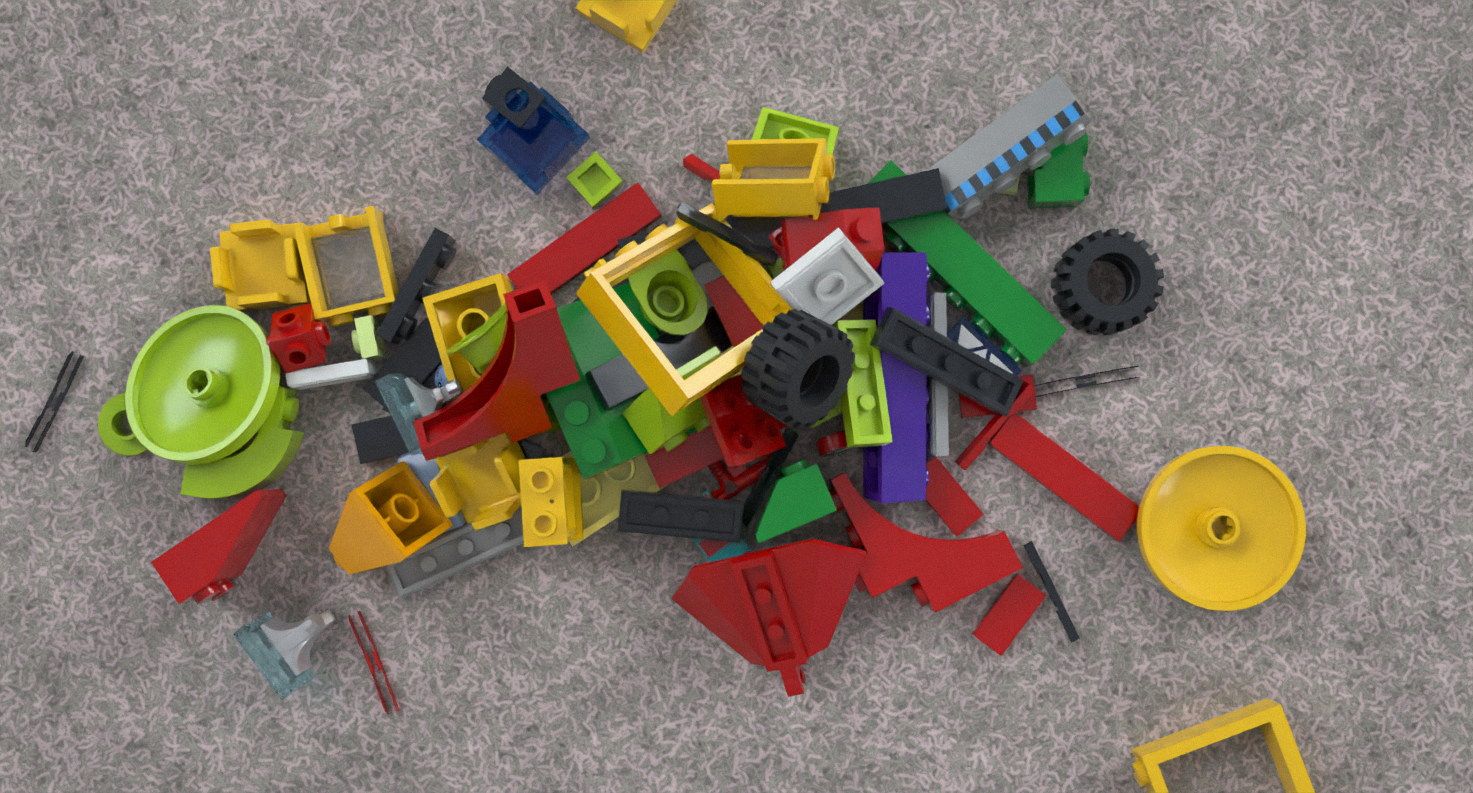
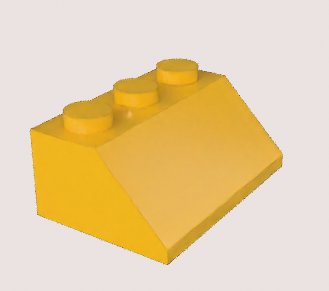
[422,273,514,401]

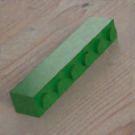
[867,160,1067,368]

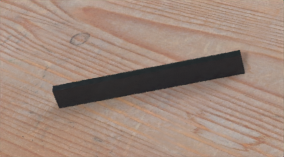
[618,168,947,281]

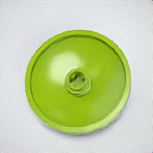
[125,305,280,465]

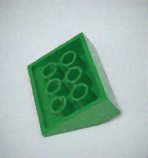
[546,283,697,479]

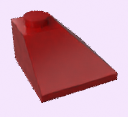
[781,208,885,272]

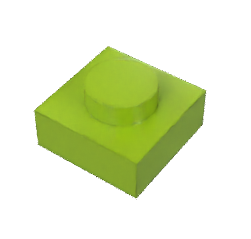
[566,151,624,210]

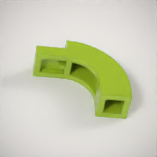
[180,386,304,498]

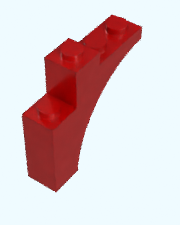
[413,280,580,461]
[828,473,1023,613]

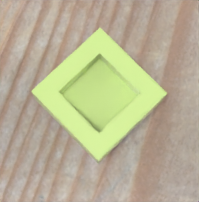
[352,315,387,361]

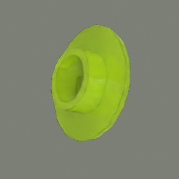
[98,393,148,456]

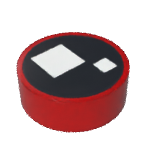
[816,430,854,457]

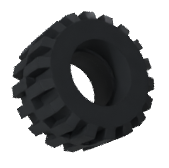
[1051,229,1164,336]
[741,309,855,429]

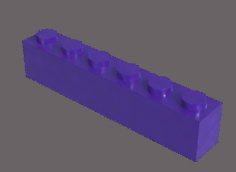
[863,252,930,503]

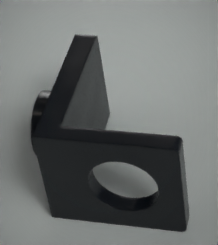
[482,67,546,129]

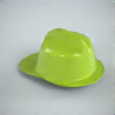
[628,249,708,335]
[446,303,506,374]

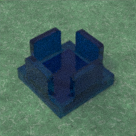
[476,81,590,195]

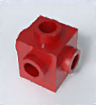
[266,303,331,373]

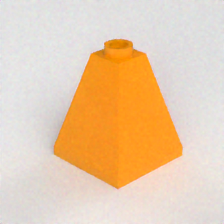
[329,460,454,575]

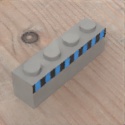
[926,74,1092,219]

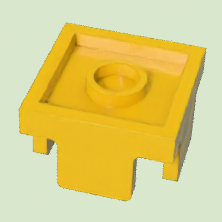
[575,0,677,53]
[210,220,311,312]
[430,432,526,531]

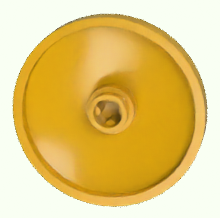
[1137,446,1306,611]

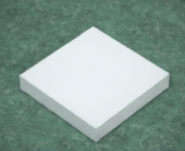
[771,228,884,325]

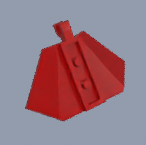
[671,538,866,697]

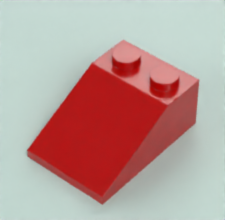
[151,489,287,605]

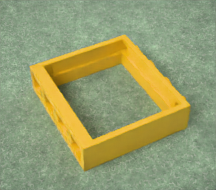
[576,203,793,416]
[1131,698,1315,793]

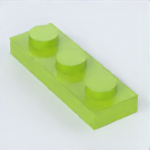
[832,320,893,448]

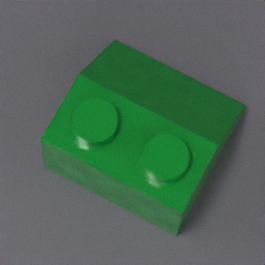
[754,460,837,543]

